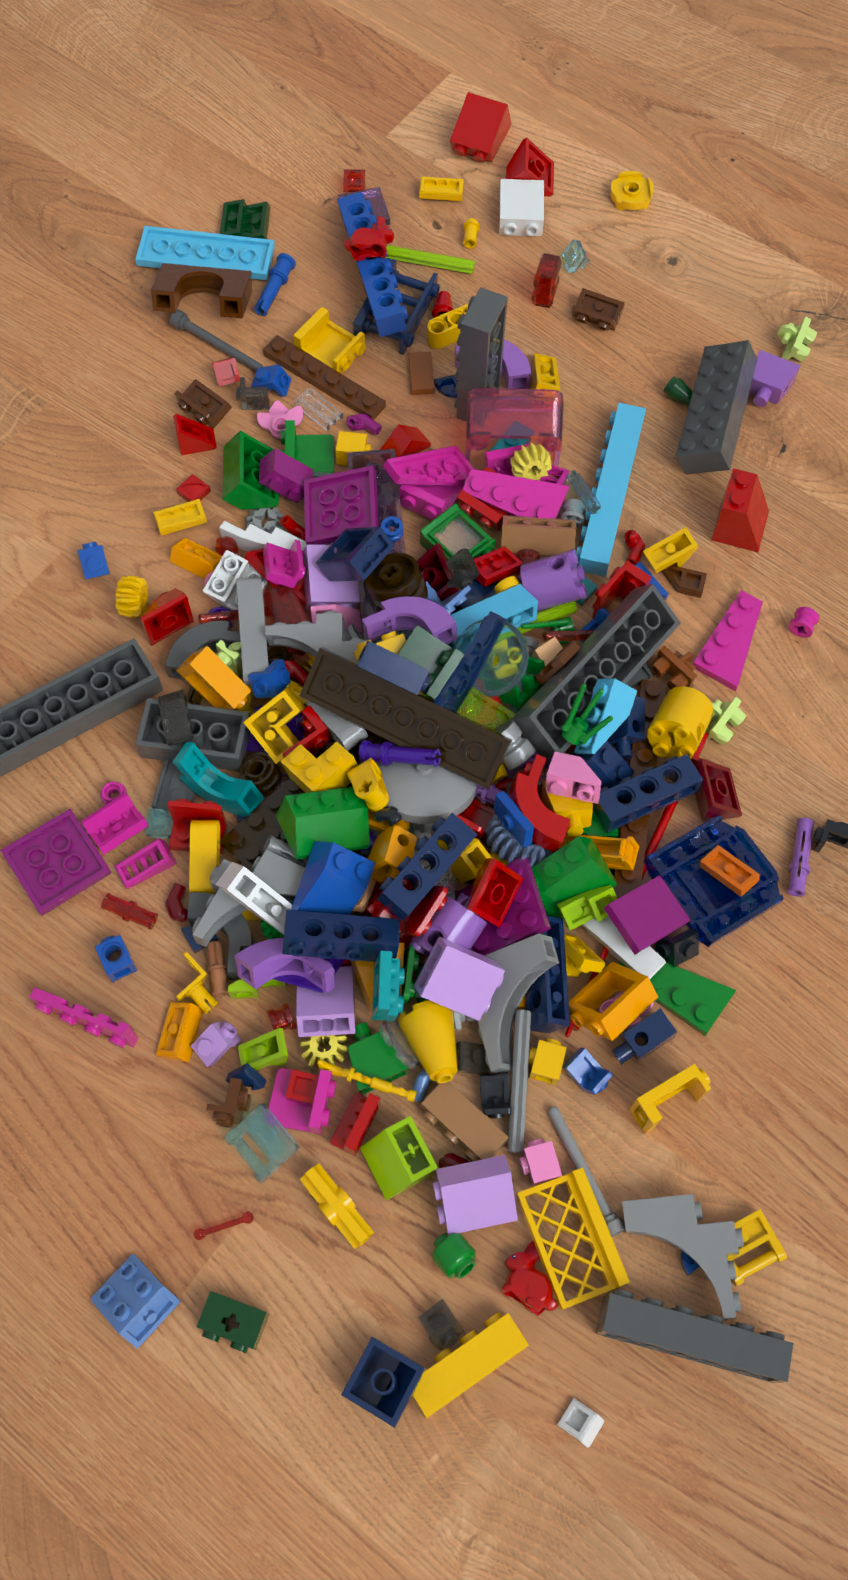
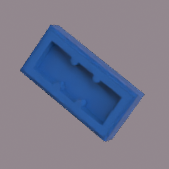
[494,791,534,848]

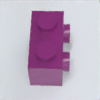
[259,448,313,503]

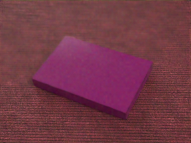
[603,875,691,955]

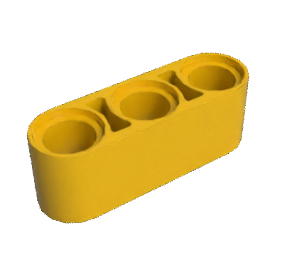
[427,304,468,349]
[189,820,220,894]

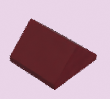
[417,543,458,602]
[695,758,742,822]

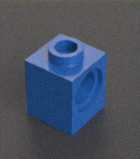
[94,935,138,983]

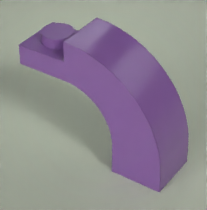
[454,339,532,391]
[362,596,458,644]
[234,938,335,993]

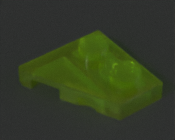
[457,687,515,730]

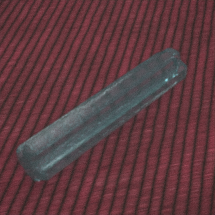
[567,470,601,514]

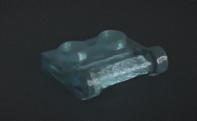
[224,1103,300,1183]

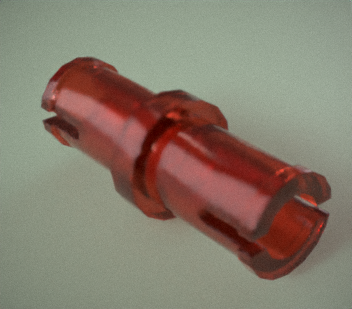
[101,893,158,930]

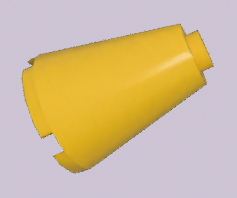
[398,1000,457,1083]

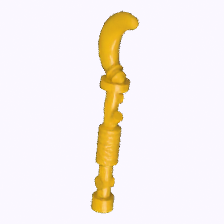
[317,1060,417,1102]

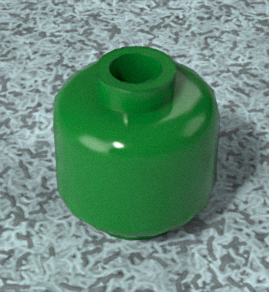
[432,1233,476,1279]

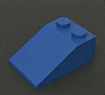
[291,841,375,915]

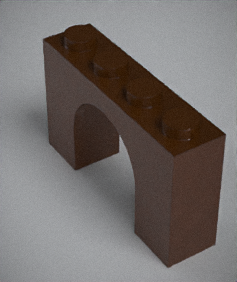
[151,263,252,319]

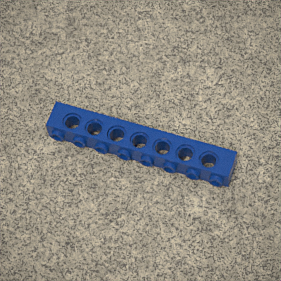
[337,192,408,337]

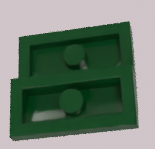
[220,199,270,239]

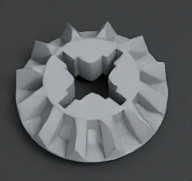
[246,507,284,534]

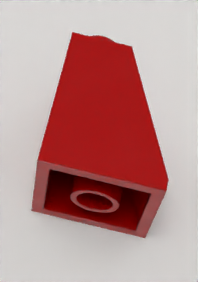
[450,92,512,163]
[711,468,769,553]

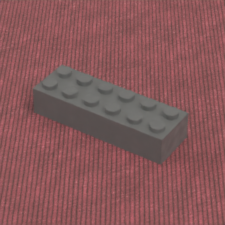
[454,287,508,427]
[676,340,757,474]
[596,1289,794,1383]

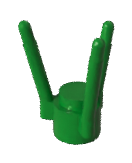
[521,617,575,645]
[561,684,613,745]

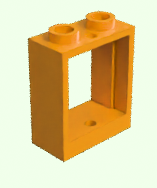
[176,646,251,710]
[569,962,658,1041]

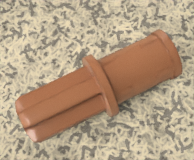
[206,941,229,997]

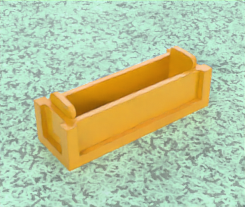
[558,834,640,871]

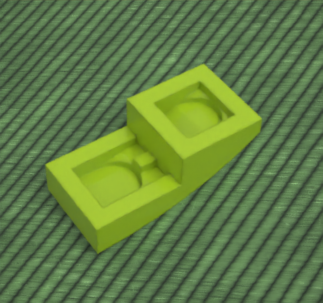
[557,885,617,931]
[228,979,286,999]

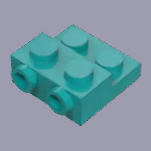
[372,951,405,1021]

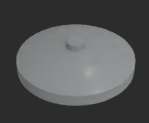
[376,744,477,824]

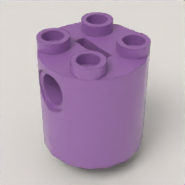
[518,549,588,612]
[409,892,488,957]

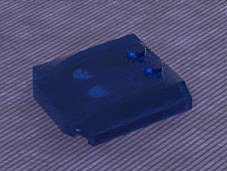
[644,815,784,947]

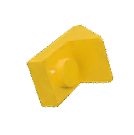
[643,527,699,574]
[564,933,606,977]

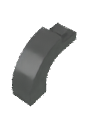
[165,621,241,680]
[187,892,254,980]

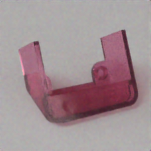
[465,388,564,466]

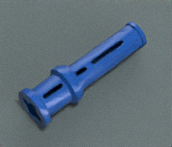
[253,253,296,317]

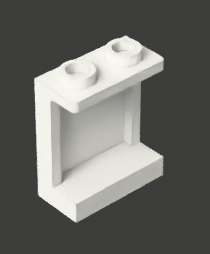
[499,179,544,236]

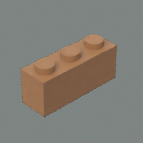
[501,516,576,557]
[421,1082,509,1162]

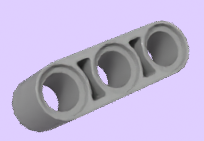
[304,701,368,751]

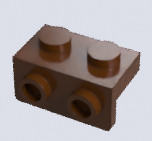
[572,288,625,331]
[174,379,232,428]
[206,1077,251,1128]

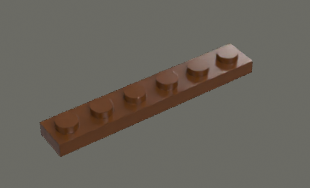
[263,335,386,420]

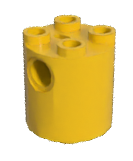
[647,686,714,759]

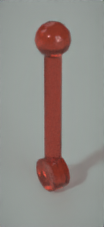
[194,1212,254,1240]

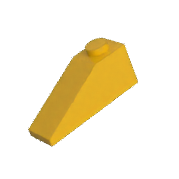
[529,353,560,413]

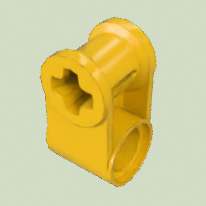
[347,758,389,811]

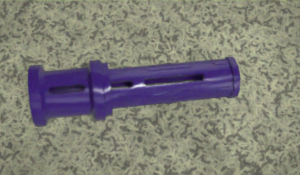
[359,740,441,766]

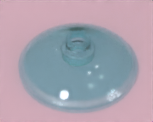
[454,620,529,697]

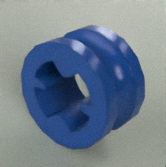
[381,516,403,542]

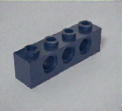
[593,754,703,833]
[377,813,478,921]
[282,910,399,962]
[525,916,570,1034]

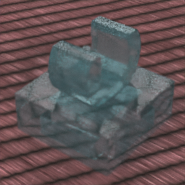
[561,239,590,273]
[145,808,173,839]

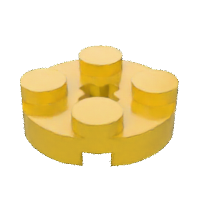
[610,171,654,210]

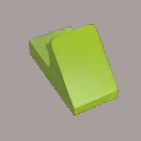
[238,1028,288,1071]

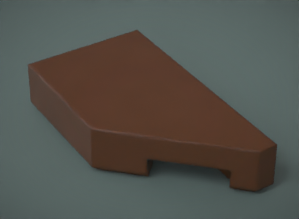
[662,565,707,598]
[535,641,581,685]

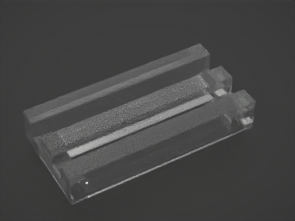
[294,387,343,431]

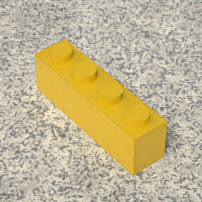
[413,1312,529,1418]

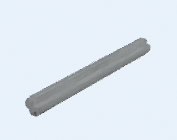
[508,1009,531,1153]

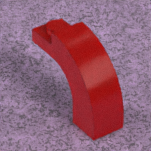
[509,754,571,852]

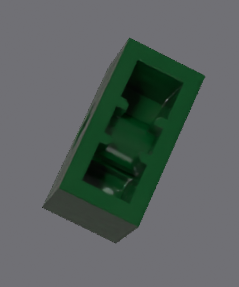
[197,1291,269,1354]

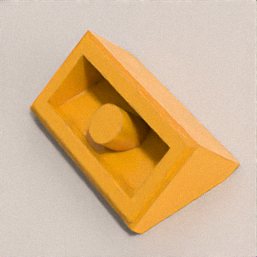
[170,538,222,579]
[156,1002,203,1062]

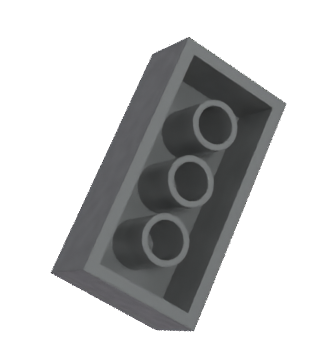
[135,698,251,771]

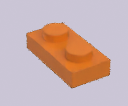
[700,845,760,897]

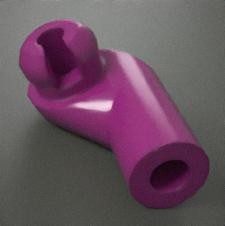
[346,414,382,435]

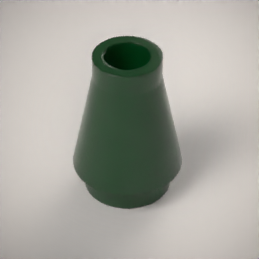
[663,376,693,407]

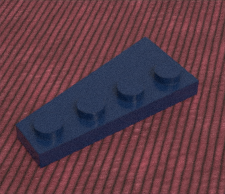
[434,611,507,713]

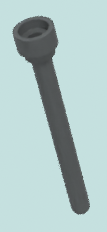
[170,309,263,371]

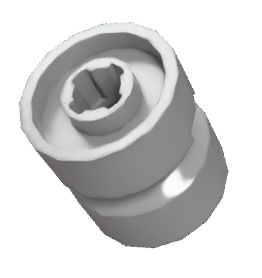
[495,720,535,770]

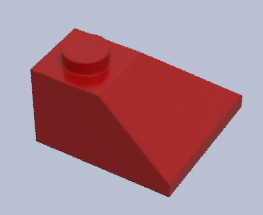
[506,137,554,197]
[141,588,194,646]
[467,858,524,928]

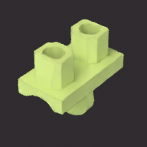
[778,316,818,362]
[216,640,243,679]
[705,697,746,745]

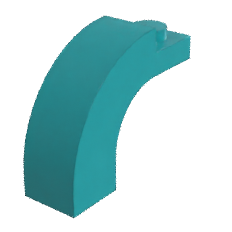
[172,742,264,817]

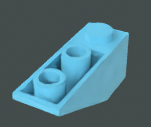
[574,678,637,754]

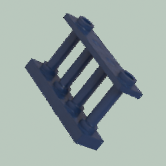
[353,258,440,355]

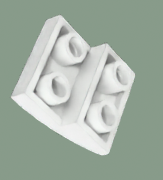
[203,550,268,615]

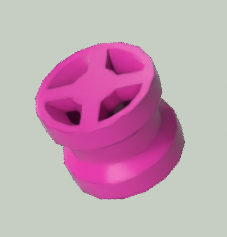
[789,607,820,638]

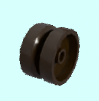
[365,553,428,612]

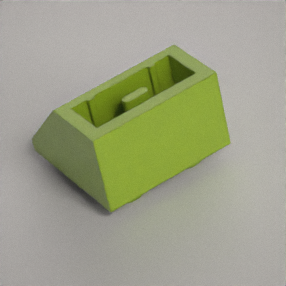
[360,1116,438,1201]

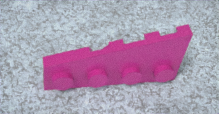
[383,446,474,486]
[463,469,570,519]
[693,590,763,692]
[29,987,138,1048]

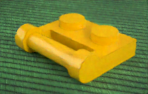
[727,1209,787,1287]

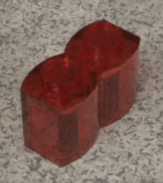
[532,253,562,308]

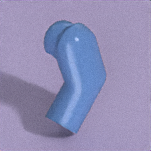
[412,1070,437,1102]

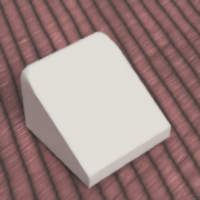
[557,1398,604,1448]

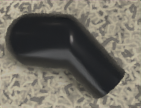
[373,806,402,826]

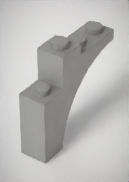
[265,611,368,663]
[192,850,305,947]
[465,933,559,1073]
[622,1194,744,1320]

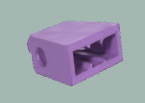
[749,350,801,407]

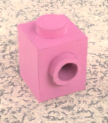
[519,1139,562,1187]

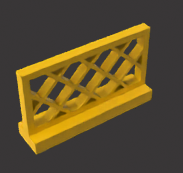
[516,1167,630,1311]

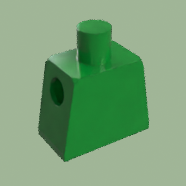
[347,1022,409,1095]

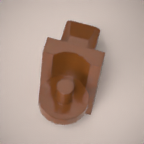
[650,645,697,690]

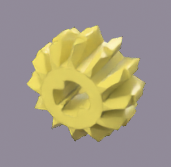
[510,442,552,481]
[300,1035,348,1071]

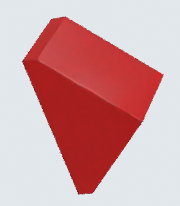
[173,414,217,455]
[380,424,431,460]

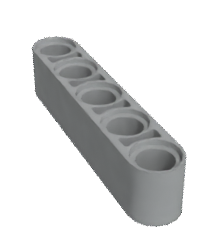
[236,577,268,685]

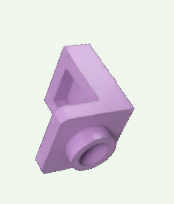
[191,1021,242,1067]

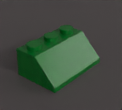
[222,431,279,510]
[276,787,370,860]
[532,836,618,919]

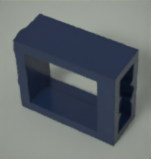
[315,526,394,581]
[355,641,431,695]

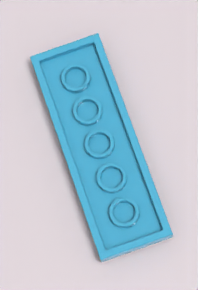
[135,226,275,280]

